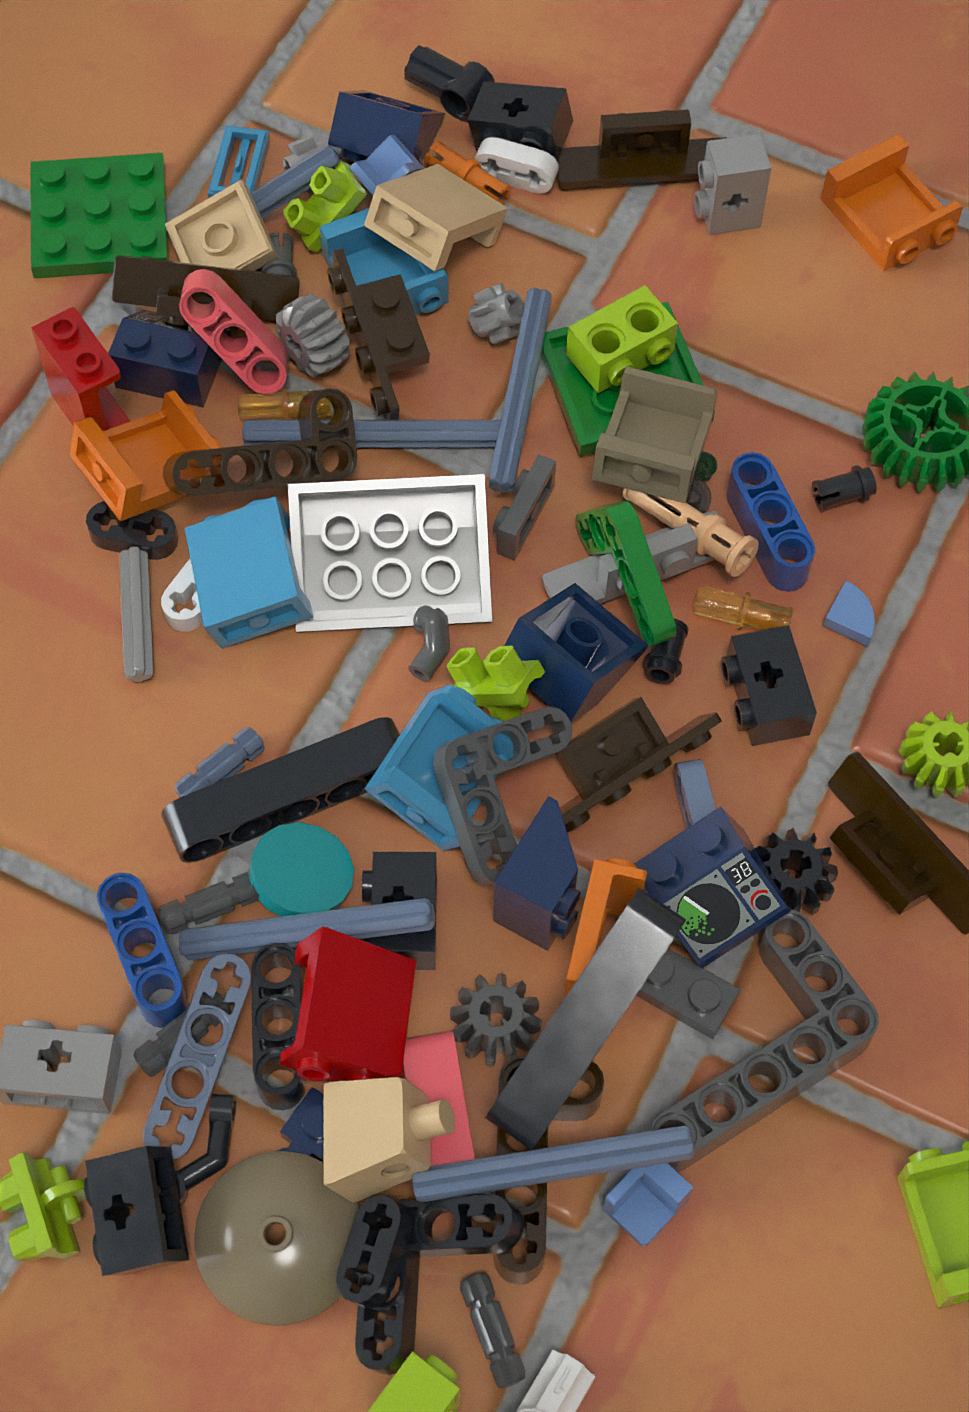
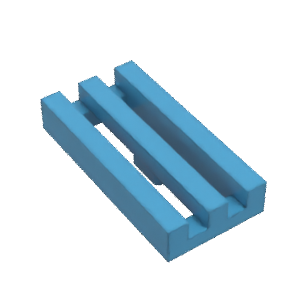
[208,125,270,198]

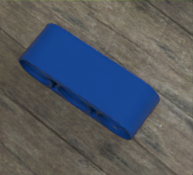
[726,452,815,592]
[97,872,188,1028]

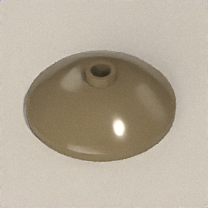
[194,1151,359,1326]

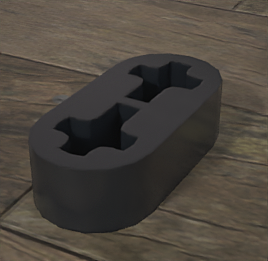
[86,501,178,560]
[336,1195,413,1308]

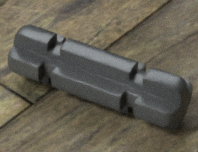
[158,872,259,934]
[133,991,231,1077]
[460,1273,526,1388]

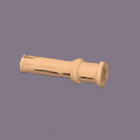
[622,488,759,577]

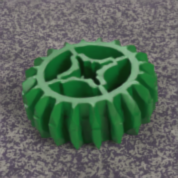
[862,371,969,494]

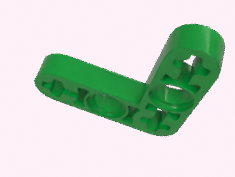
[575,501,676,647]

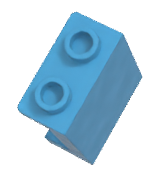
[319,208,449,315]
[184,496,313,648]
[365,685,514,851]

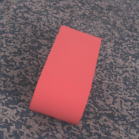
[179,269,289,395]
[403,1031,475,1167]

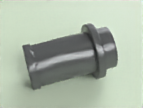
[261,232,297,276]

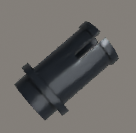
[812,465,877,511]
[643,618,689,684]

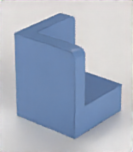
[350,135,424,196]
[603,1163,693,1247]

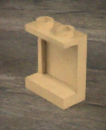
[364,164,508,271]

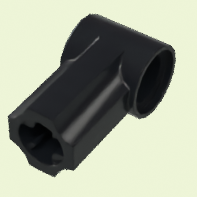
[404,45,495,120]

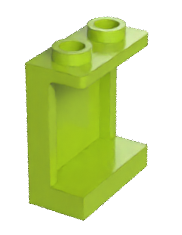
[897,1141,969,1309]

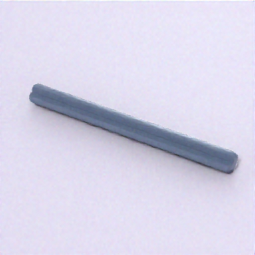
[242,420,501,447]

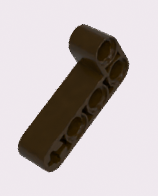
[163,388,357,496]
[494,1055,604,1285]

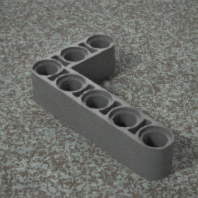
[650,910,879,1172]

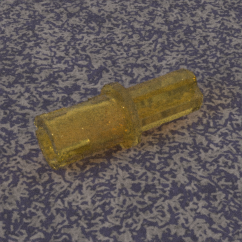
[237,387,332,422]
[692,586,793,631]

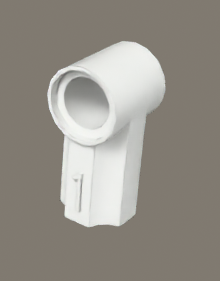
[516,1350,596,1412]

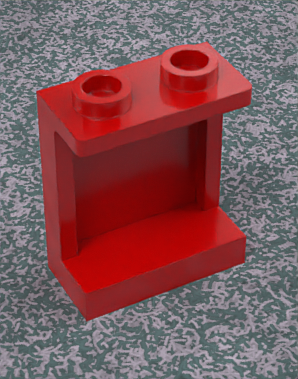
[31,307,131,431]
[279,926,417,1082]

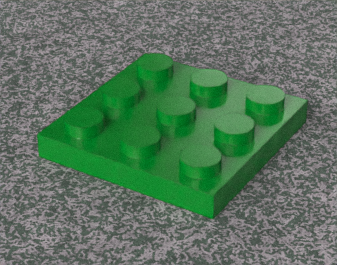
[30,152,169,279]
[541,302,715,456]

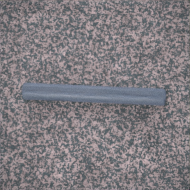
[489,287,552,493]
[179,898,435,960]
[412,1126,694,1202]

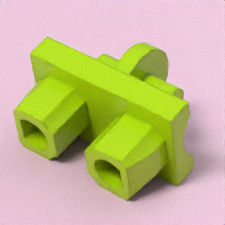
[283,161,367,253]
[447,646,545,722]
[0,1152,86,1262]

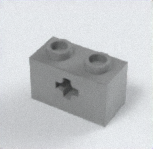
[694,133,771,235]
[0,1020,122,1114]

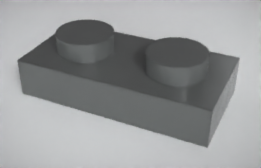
[493,454,556,561]
[636,948,741,1040]

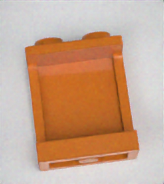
[821,134,963,271]
[70,390,222,521]
[564,858,647,999]

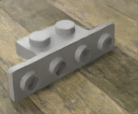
[542,510,730,604]

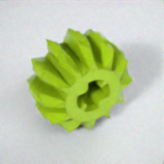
[899,711,969,799]

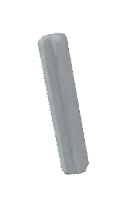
[119,546,154,683]

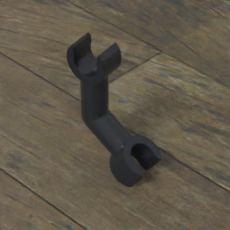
[175,1094,236,1206]

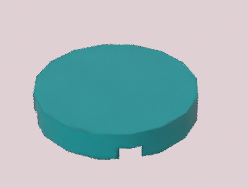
[248,822,354,917]

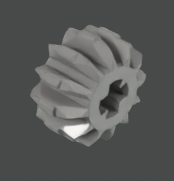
[275,293,350,377]

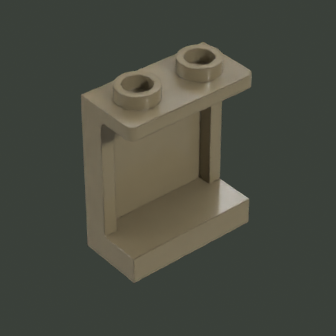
[592,367,718,503]

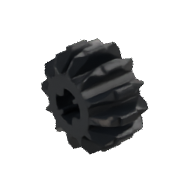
[755,828,838,916]

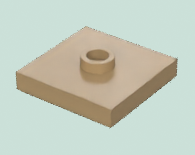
[165,180,279,271]

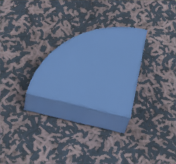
[823,581,875,647]

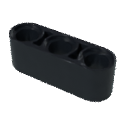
[251,943,306,1111]

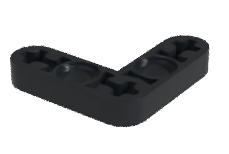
[355,1194,524,1375]

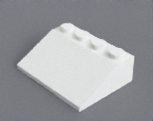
[288,474,492,632]

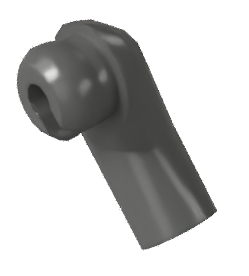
[408,605,450,682]

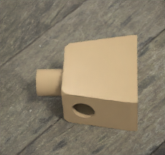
[324,1077,455,1202]

